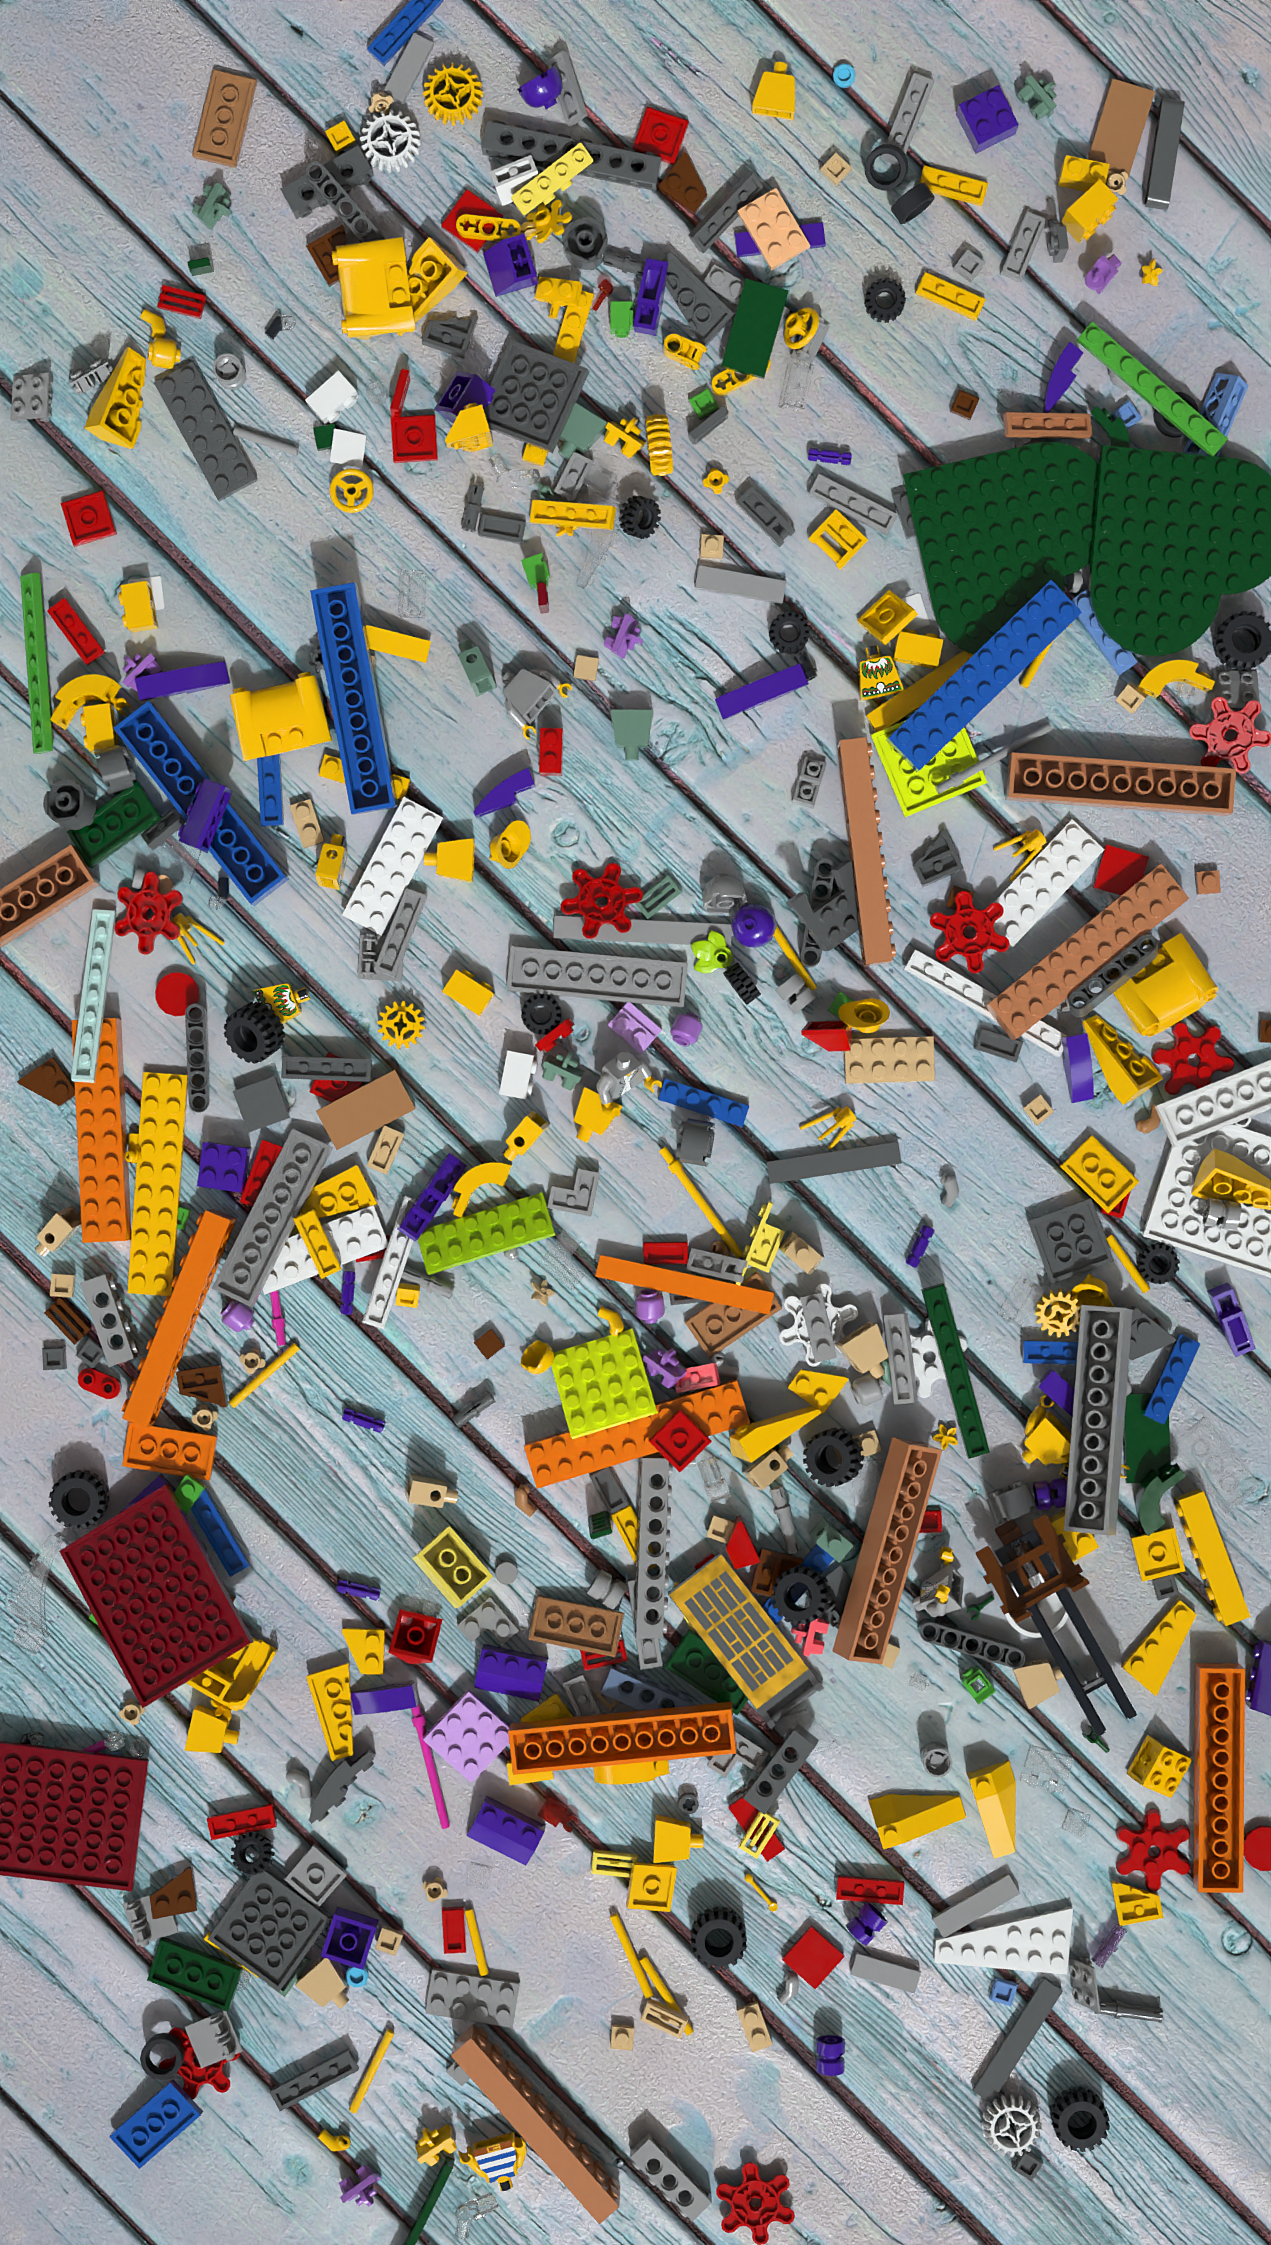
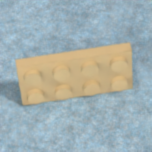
[844,1036,935,1084]

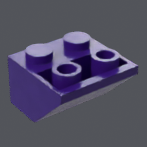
[483,234,538,297]

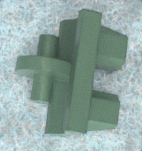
[1017,75,1057,120]
[192,182,231,230]
[542,1051,585,1091]

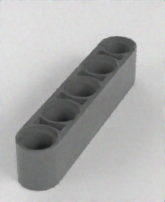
[1145,98,1185,210]
[305,161,385,243]
[800,858,835,968]
[1068,934,1158,1017]
[185,1003,210,1113]
[918,1618,1025,1668]

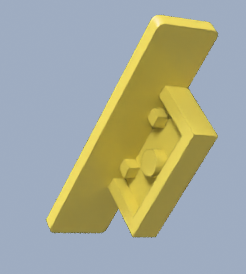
[511,143,593,215]
[735,1201,785,1286]

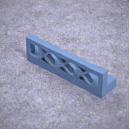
[1183,373,1248,457]

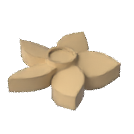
[531,1280,555,1306]

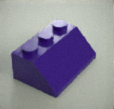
[178,779,233,853]
[1245,1639,1271,1716]
[474,1644,548,1702]
[467,1795,546,1866]

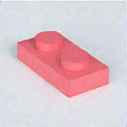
[675,1363,720,1393]

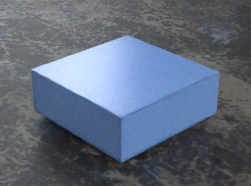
[1111,400,1142,430]
[989,1977,1018,2006]

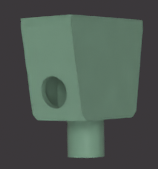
[558,403,607,459]
[458,640,497,697]
[611,710,653,761]
[809,1517,856,1562]

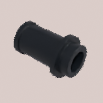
[794,651,818,681]

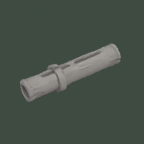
[401,1266,455,1299]
[769,1486,801,1554]

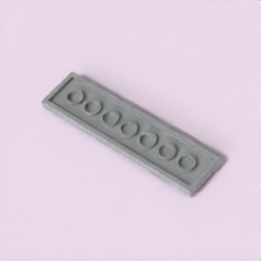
[507,946,688,1008]
[212,1129,333,1308]

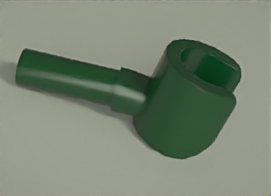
[966,1595,995,1620]
[1082,1726,1110,1753]

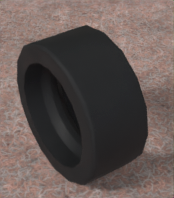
[865,144,908,191]
[891,183,935,224]
[1154,392,1198,438]
[140,2033,185,2080]

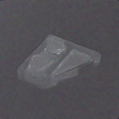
[396,1574,444,1618]
[785,1709,838,1756]

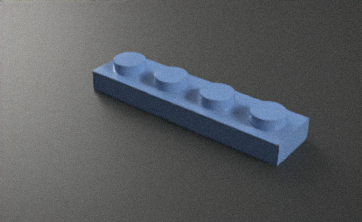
[1071,590,1138,676]

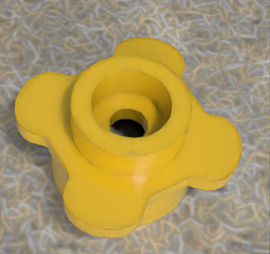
[703,468,729,494]

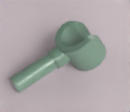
[530,474,556,501]

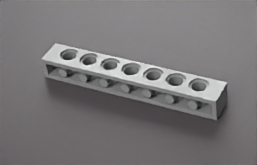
[634,1457,673,1639]

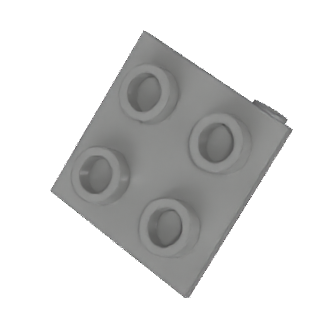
[68,357,114,394]
[11,373,53,422]
[1212,670,1260,711]
[358,934,403,982]
[123,1894,179,1947]
[1069,1957,1101,2013]
[185,2011,243,2068]

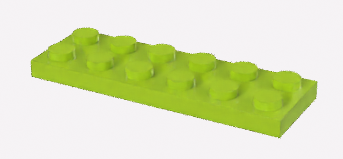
[418,1192,555,1275]

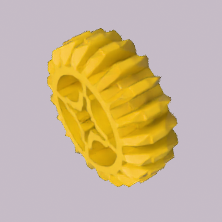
[423,62,483,126]
[645,414,673,476]

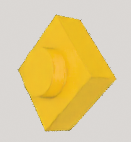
[325,121,356,153]
[395,1283,420,1308]

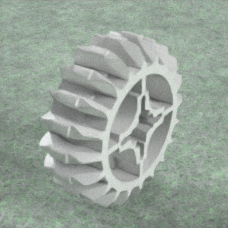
[360,110,421,173]
[981,2094,1042,2157]

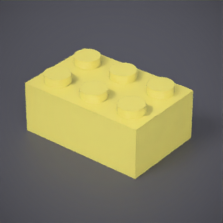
[412,1526,493,1609]

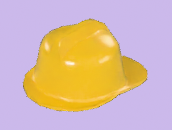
[489,820,531,869]
[838,998,890,1033]
[1072,1274,1114,1307]

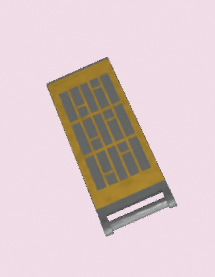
[668,1553,824,1729]

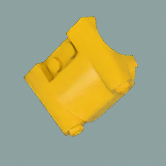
[332,237,415,340]
[229,672,332,761]
[1109,933,1219,1037]
[187,1636,278,1711]

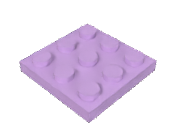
[423,1689,510,1783]

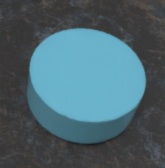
[833,63,855,88]
[346,1966,369,1988]

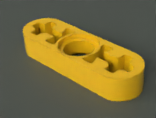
[456,214,521,242]
[711,360,771,396]

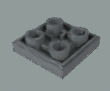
[233,1076,291,1133]

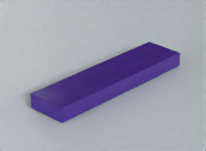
[734,222,826,258]

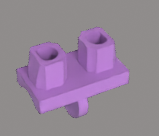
[1084,254,1122,294]
[604,613,643,659]
[123,653,163,691]
[643,1348,687,1388]
[339,2164,382,2207]

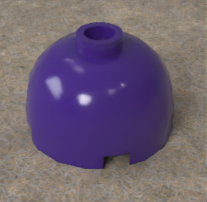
[517,66,563,110]
[731,903,777,948]

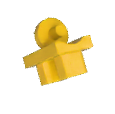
[603,417,646,458]
[415,2124,457,2166]

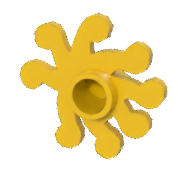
[520,200,572,243]

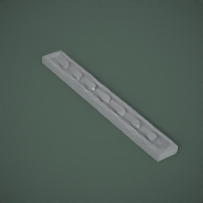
[553,916,732,947]

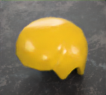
[520,1340,555,1374]

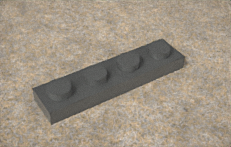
[688,170,765,253]
[281,1056,372,1082]
[270,2048,359,2111]

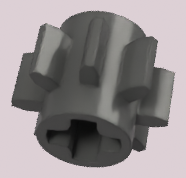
[309,645,325,673]

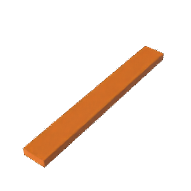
[595,1255,774,1315]

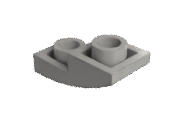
[792,756,827,809]

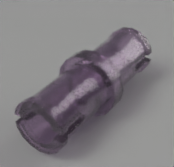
[1091,1922,1128,1968]

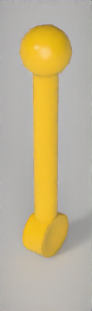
[744,1874,778,1912]

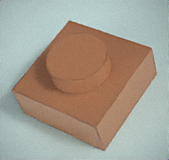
[1195,870,1221,895]

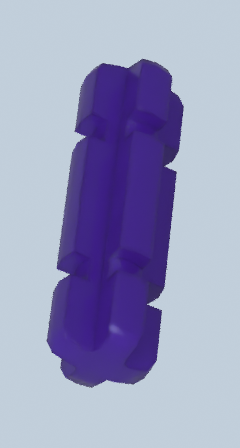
[808,447,852,465]
[906,1225,935,1268]
[340,1271,355,1315]
[342,1408,385,1433]
[337,1579,381,1601]

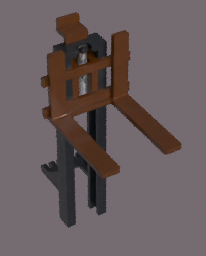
[976,1514,1137,1737]

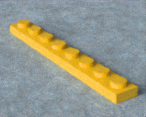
[522,290,594,467]

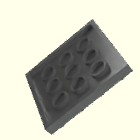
[484,340,590,454]
[208,1869,332,1992]

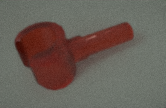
[592,279,613,312]

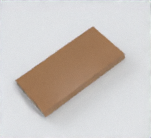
[192,69,258,168]
[1087,79,1155,178]
[316,1069,415,1150]
[684,1272,782,1359]
[529,1596,625,1657]

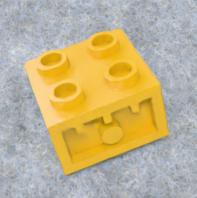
[1126,1735,1192,1798]

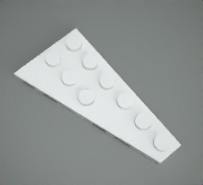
[933,1906,1073,1975]

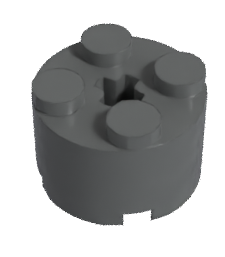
[563,217,608,270]
[94,743,137,794]
[43,779,96,830]
[676,1118,715,1167]
[986,1480,1038,1525]

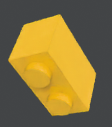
[1057,155,1110,192]
[118,581,158,633]
[893,629,943,669]
[81,703,119,754]
[442,969,495,1016]

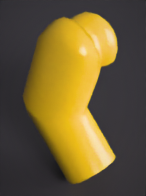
[141,309,166,339]
[125,1133,141,1163]
[597,1306,624,1336]
[318,2129,351,2151]

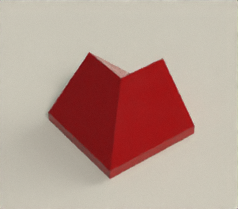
[801,1020,852,1052]
[725,1515,760,1569]
[389,1609,443,1664]

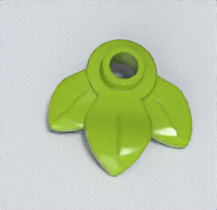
[691,930,733,973]

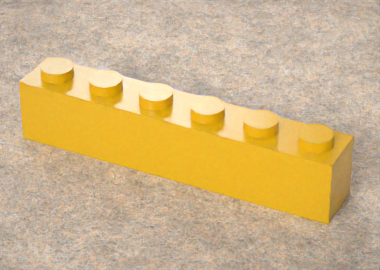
[1174,1488,1251,1626]

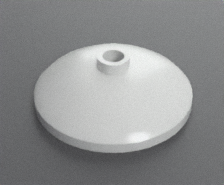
[1005,1573,1068,1638]

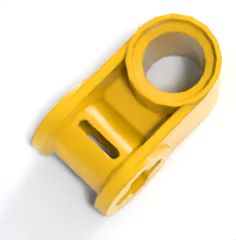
[663,334,707,370]

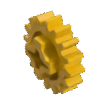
[377,1001,426,1049]
[1035,1288,1083,1337]

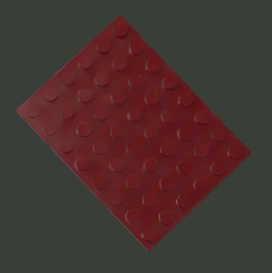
[59,1484,254,1708]
[0,1741,149,1892]

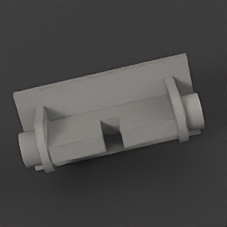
[791,317,830,367]

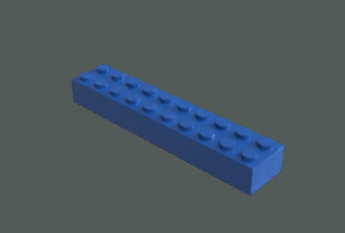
[886,580,1082,772]
[310,582,398,815]
[114,700,289,906]

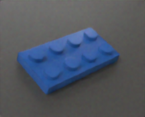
[109,2079,203,2169]

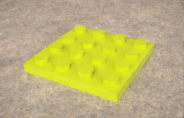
[870,720,988,818]
[551,1328,658,1439]

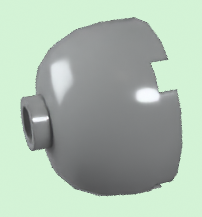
[702,873,748,914]

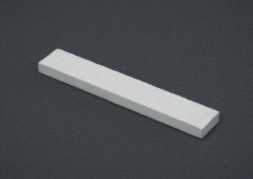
[362,1196,416,1329]

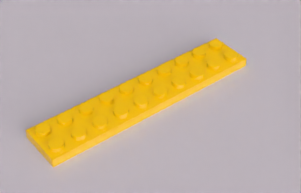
[127,1072,188,1296]

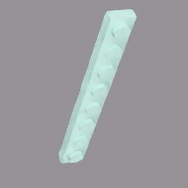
[71,909,116,1083]

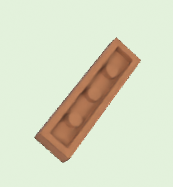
[1003,412,1092,438]

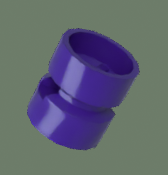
[1033,1478,1067,1511]
[846,1902,888,1946]
[816,2035,845,2076]

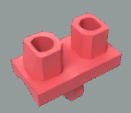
[791,1617,829,1657]

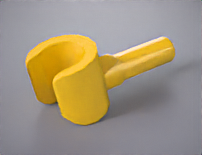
[112,697,131,715]

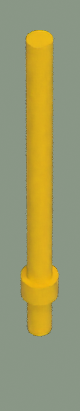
[659,1146,743,1259]

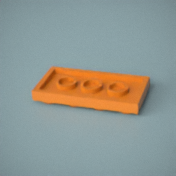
[122,1422,218,1481]

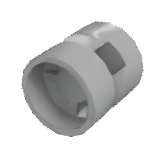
[213,353,246,390]
[775,973,817,1015]
[1203,1197,1241,1231]
[587,1569,628,1610]
[921,1741,952,1778]

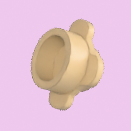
[369,92,393,115]
[1106,170,1128,195]
[239,1348,266,1374]
[192,1404,218,1431]
[119,1699,146,1725]
[422,1876,448,1902]

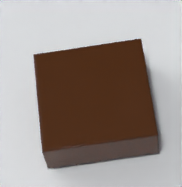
[950,389,980,420]
[474,1328,505,1360]

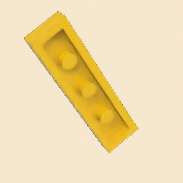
[529,500,616,530]
[318,755,410,800]

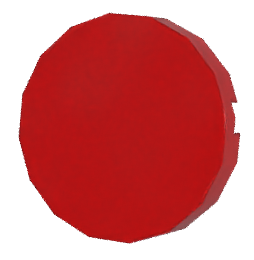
[155,972,200,1017]
[1244,1825,1271,1871]

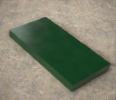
[721,279,789,379]
[67,781,162,869]
[1124,1393,1171,1484]
[664,1629,749,1716]
[147,1937,243,2012]

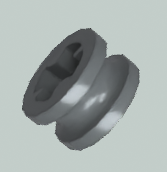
[678,1793,699,1815]

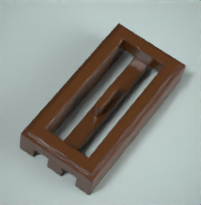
[44,1297,91,1345]

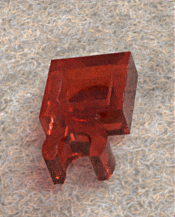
[537,1795,579,1833]

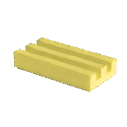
[738,1811,781,1859]
[591,1849,638,1878]

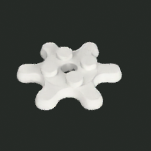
[779,1284,858,1366]
[910,1317,968,1398]

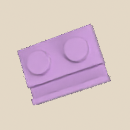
[607,1002,662,1054]

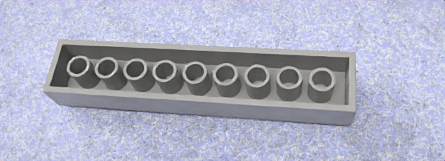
[1064,1305,1133,1535]

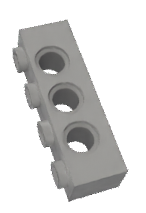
[80,1273,139,1367]
[630,2131,712,2221]

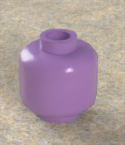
[670,1012,703,1047]
[635,1289,665,1324]
[220,1300,254,1332]

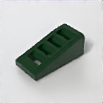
[588,1510,613,1539]

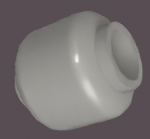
[850,1373,885,1406]

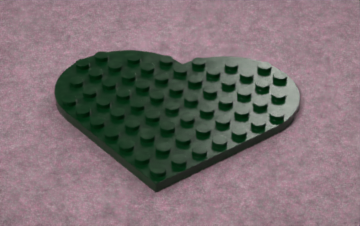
[902,442,1099,655]
[1088,445,1271,656]

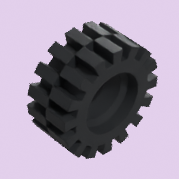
[864,278,906,323]
[619,495,661,539]
[769,612,810,654]
[723,962,761,1005]
[521,994,562,1034]
[1137,1243,1180,1284]
[231,1832,275,1875]

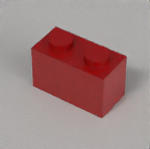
[539,728,564,776]

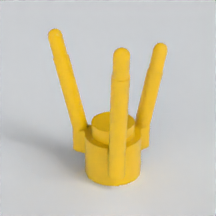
[993,829,1046,882]
[172,913,224,964]
[799,1106,857,1150]

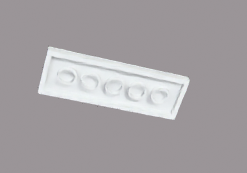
[342,797,443,936]
[993,819,1105,947]
[1155,1060,1271,1148]
[262,1205,388,1295]

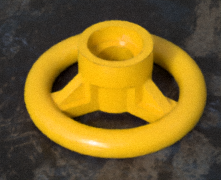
[784,307,819,349]
[329,468,374,513]

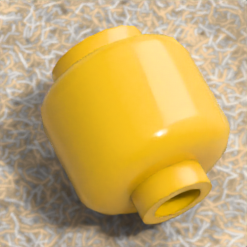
[148,338,181,369]

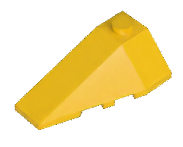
[397,237,468,336]
[84,347,146,449]
[445,403,494,452]
[1082,1015,1163,1105]
[1191,1148,1271,1210]
[730,1406,821,1463]
[966,1760,1016,1859]
[868,1794,967,1850]

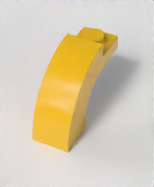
[1137,660,1215,698]
[50,674,121,730]
[451,1162,512,1218]
[593,1760,670,1784]

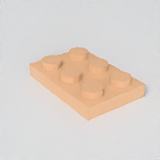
[737,188,810,271]

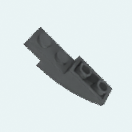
[309,1748,376,1824]

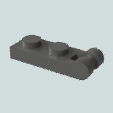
[736,486,796,547]

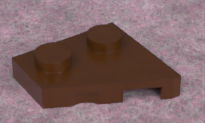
[659,152,707,215]

